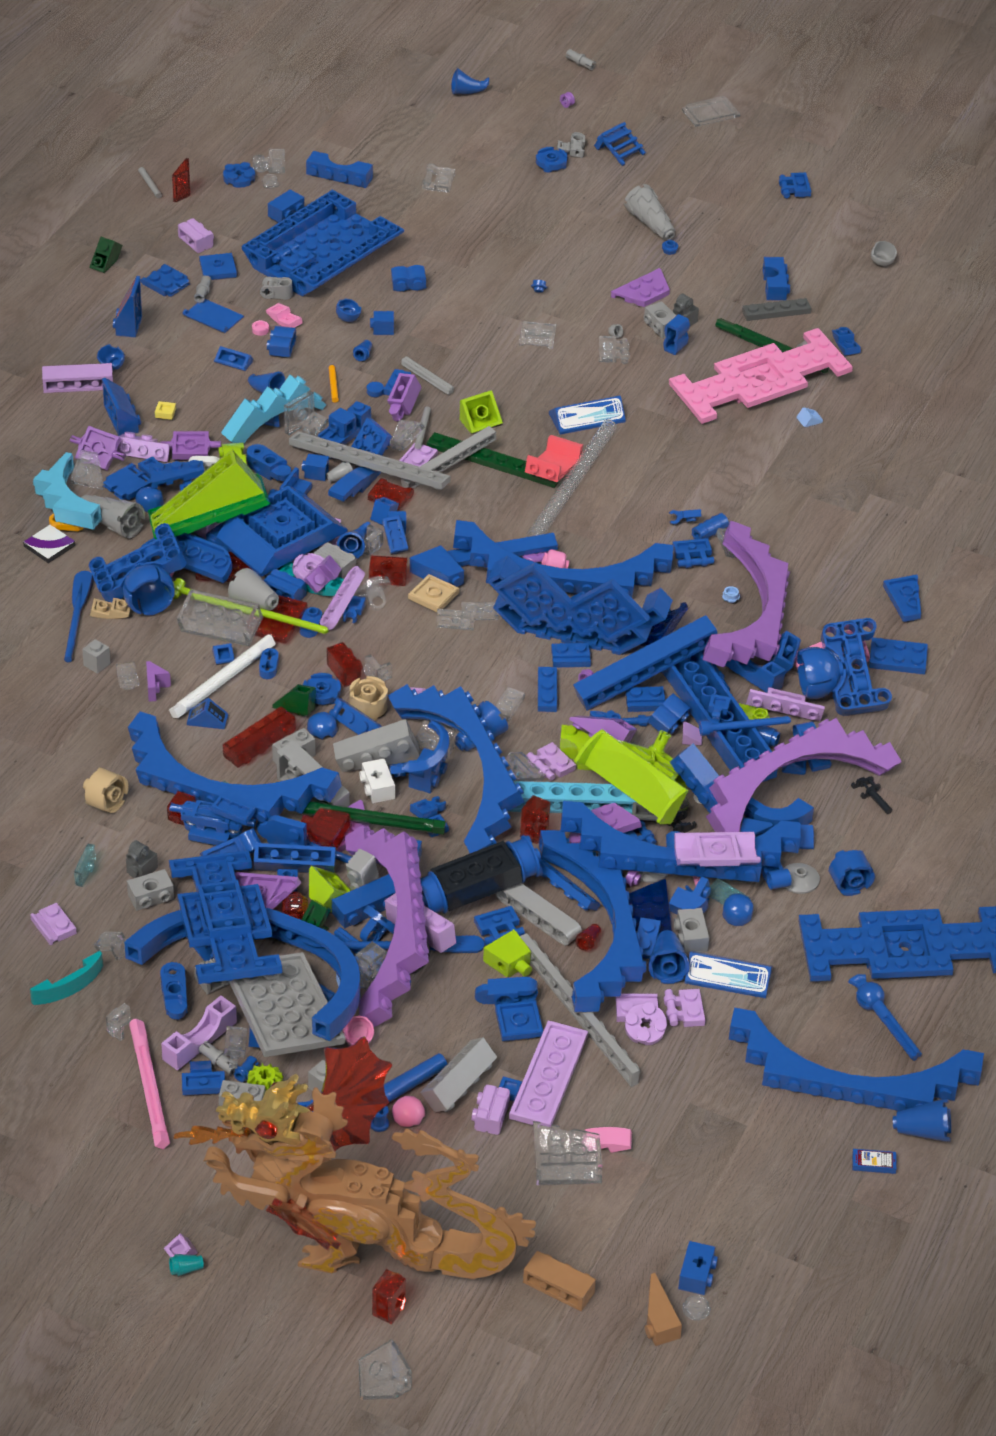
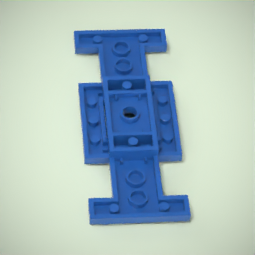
[169,850,283,984]
[798,906,996,981]

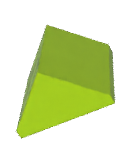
[459,390,503,433]

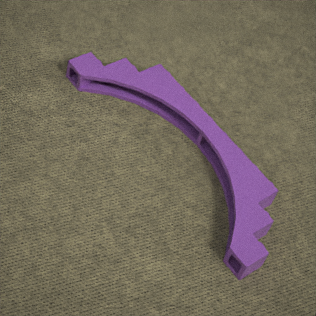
[703,521,790,667]
[706,718,902,832]
[345,825,429,1027]

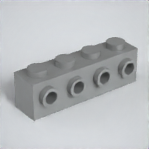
[420,1037,497,1112]

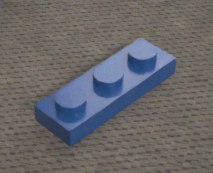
[538,667,557,712]

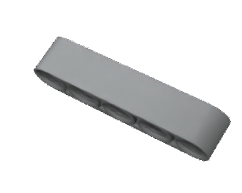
[495,883,582,946]

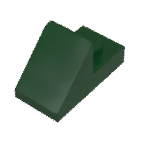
[302,900,331,931]

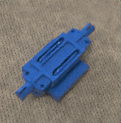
[169,800,256,845]

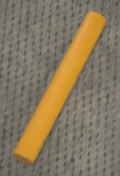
[328,365,339,403]

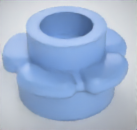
[722,586,740,603]

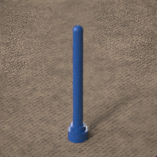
[699,716,791,736]

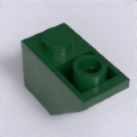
[89,236,123,273]
[272,684,316,716]

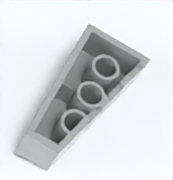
[276,740,349,807]

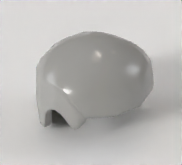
[871,241,897,266]

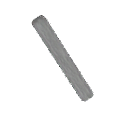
[401,356,454,395]

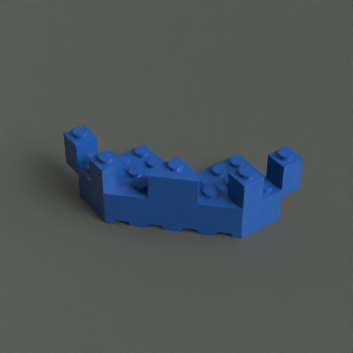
[487,556,673,655]

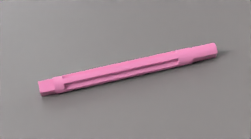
[129,1019,170,1150]

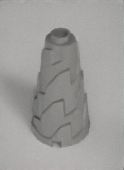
[624,184,675,240]
[81,495,145,538]

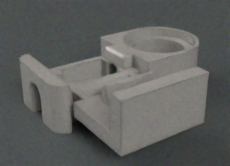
[557,132,585,158]

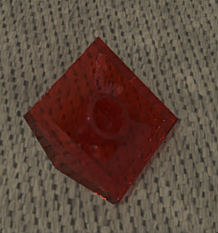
[172,158,191,202]

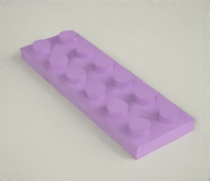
[509,1020,588,1130]

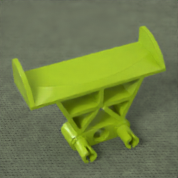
[574,729,689,824]

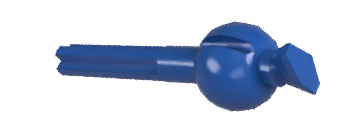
[848,974,922,1061]

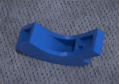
[744,797,814,826]

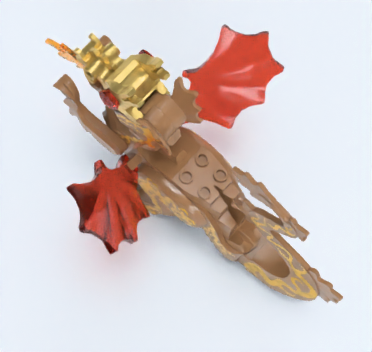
[173,1036,536,1279]

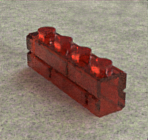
[223,706,296,768]

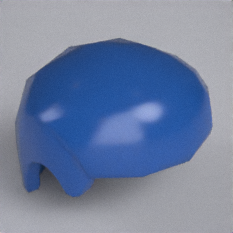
[336,298,361,322]
[97,344,125,371]
[135,486,164,512]
[307,712,338,740]
[722,894,753,926]

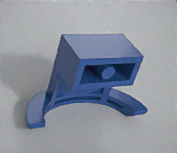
[401,720,449,793]

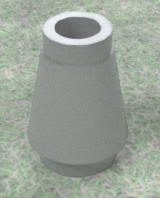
[326,462,353,483]

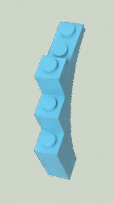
[221,375,327,444]
[33,452,102,529]

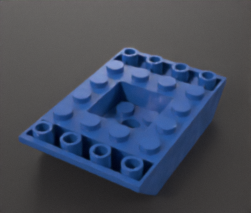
[216,486,348,577]

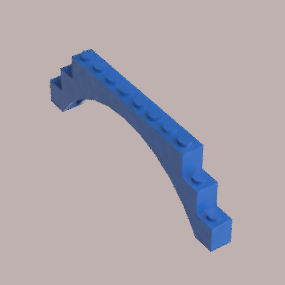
[453,520,673,598]
[388,684,525,853]
[128,711,342,823]
[560,801,801,882]
[539,830,646,1012]
[729,1007,984,1111]

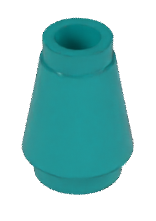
[169,1254,204,1276]

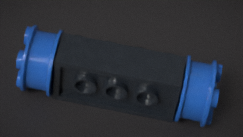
[420,835,543,914]

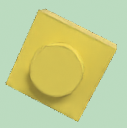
[155,401,176,420]

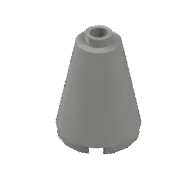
[228,568,279,610]

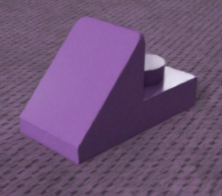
[304,555,341,593]
[146,661,171,701]

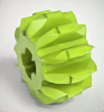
[247,1063,283,1092]

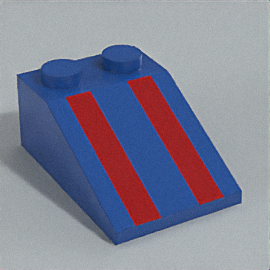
[113,276,142,337]

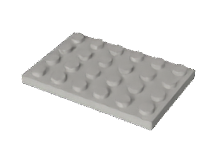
[229,952,346,1057]

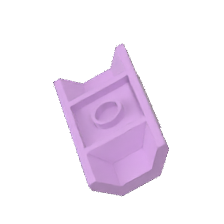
[674,832,761,866]

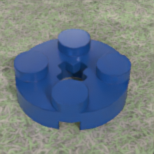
[536,147,567,173]
[223,162,255,188]
[303,673,341,705]

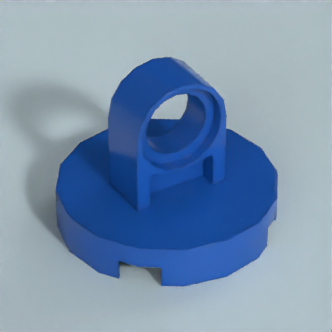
[360,905,395,941]

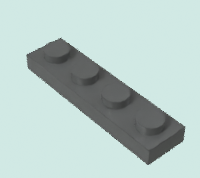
[742,298,811,321]

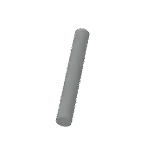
[138,167,162,198]

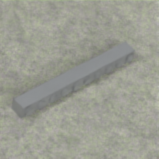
[401,426,497,491]

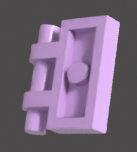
[526,742,576,781]
[663,989,705,1027]

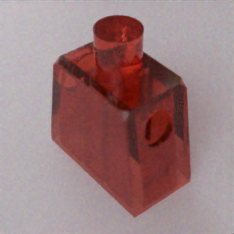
[301,808,352,850]

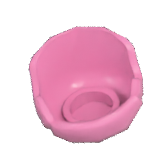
[342,1015,374,1048]
[392,1096,425,1127]

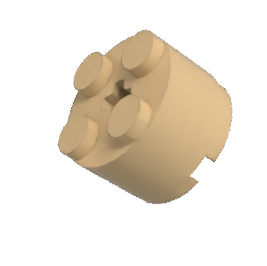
[349,676,388,721]
[83,768,128,813]

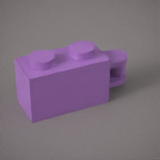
[387,373,421,421]

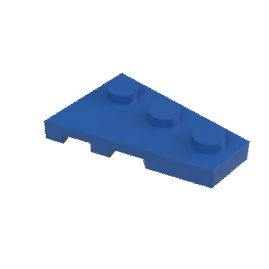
[149,460,204,489]
[883,574,921,622]

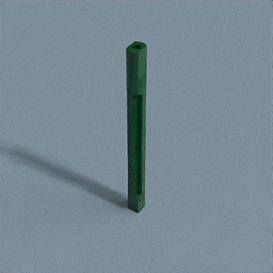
[715,318,829,373]
[297,802,446,835]

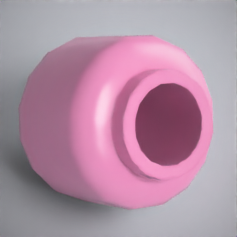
[542,549,569,568]

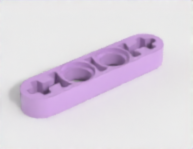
[320,566,365,630]

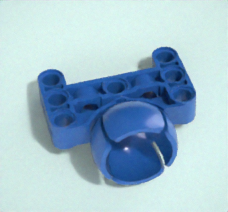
[89,523,187,615]
[797,618,892,716]

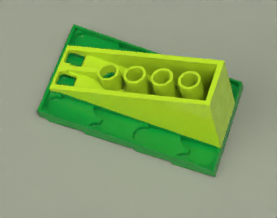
[148,449,270,539]

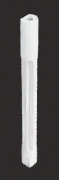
[169,635,276,718]

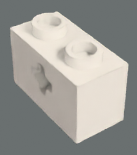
[359,758,395,803]

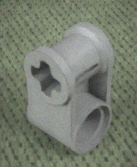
[260,277,293,300]

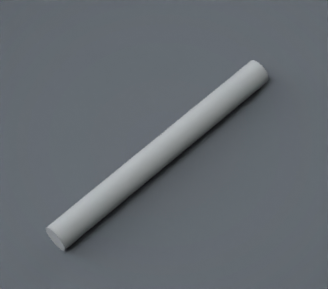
[414,406,431,449]

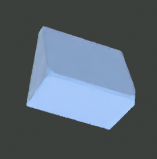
[797,407,823,427]

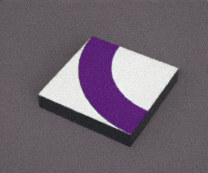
[23,525,75,563]

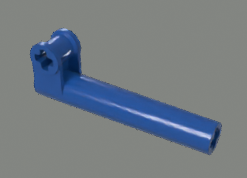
[352,1053,447,1132]

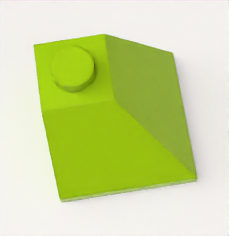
[309,866,352,912]

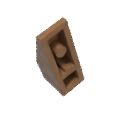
[645,1273,682,1346]

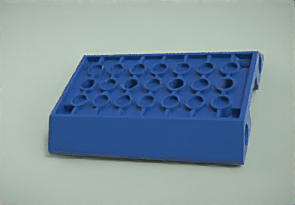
[242,189,404,296]

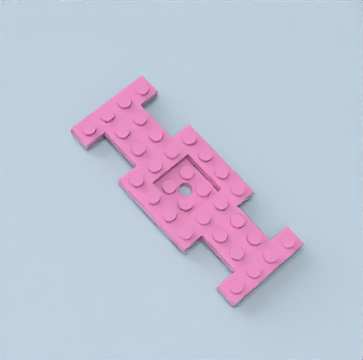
[669,328,853,424]

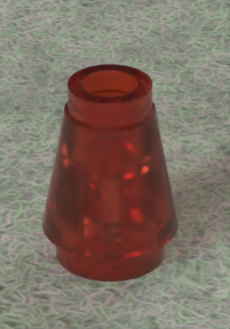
[576,924,601,951]

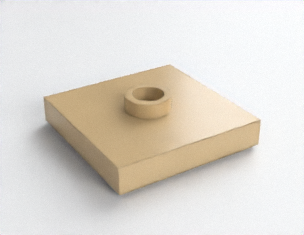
[408,574,459,613]

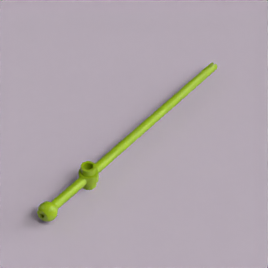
[165,578,329,634]

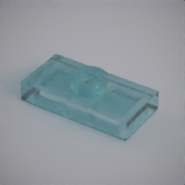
[74,844,96,887]
[709,879,750,905]

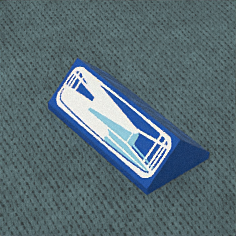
[549,395,626,435]
[685,951,773,998]

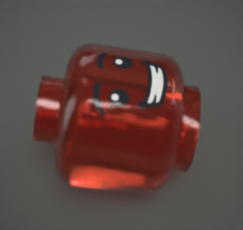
[281,892,309,920]

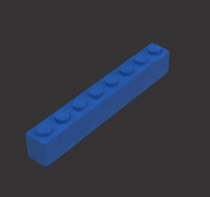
[573,615,718,711]

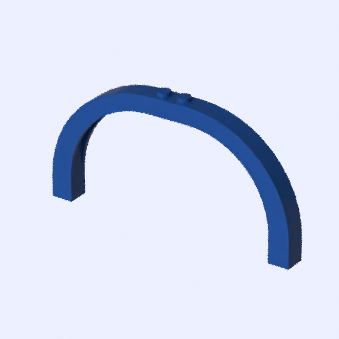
[124,908,360,1041]

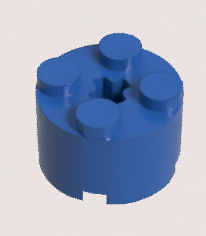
[828,850,875,896]

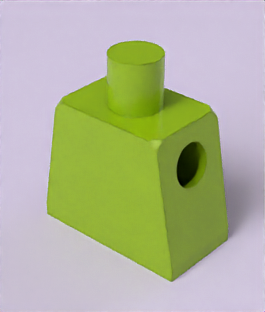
[483,929,532,977]

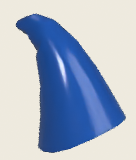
[451,68,489,94]
[248,371,286,393]
[337,522,370,559]

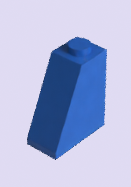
[410,545,464,587]

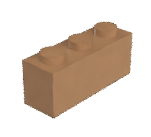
[523,1251,596,1312]

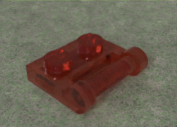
[368,478,414,510]

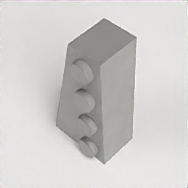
[333,719,420,772]

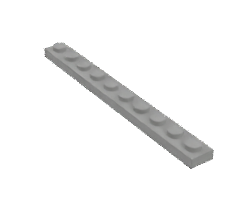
[289,431,451,490]
[520,933,640,1087]

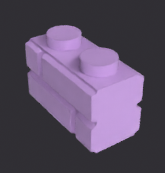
[178,218,214,253]
[471,1085,510,1135]

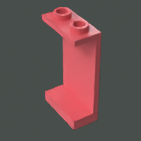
[525,435,583,482]

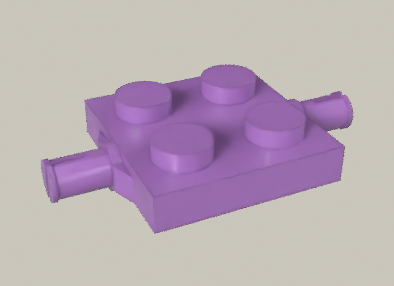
[70,426,126,471]
[160,431,221,460]

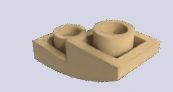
[90,598,130,619]

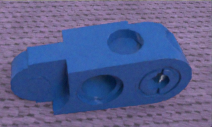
[247,444,291,481]
[160,962,187,1019]
[475,977,538,1005]

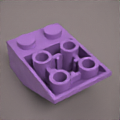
[569,716,637,743]

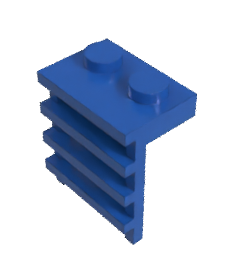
[594,122,646,166]

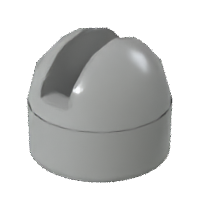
[608,324,623,338]

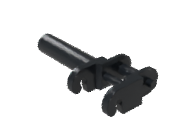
[851,776,892,814]
[667,811,697,833]

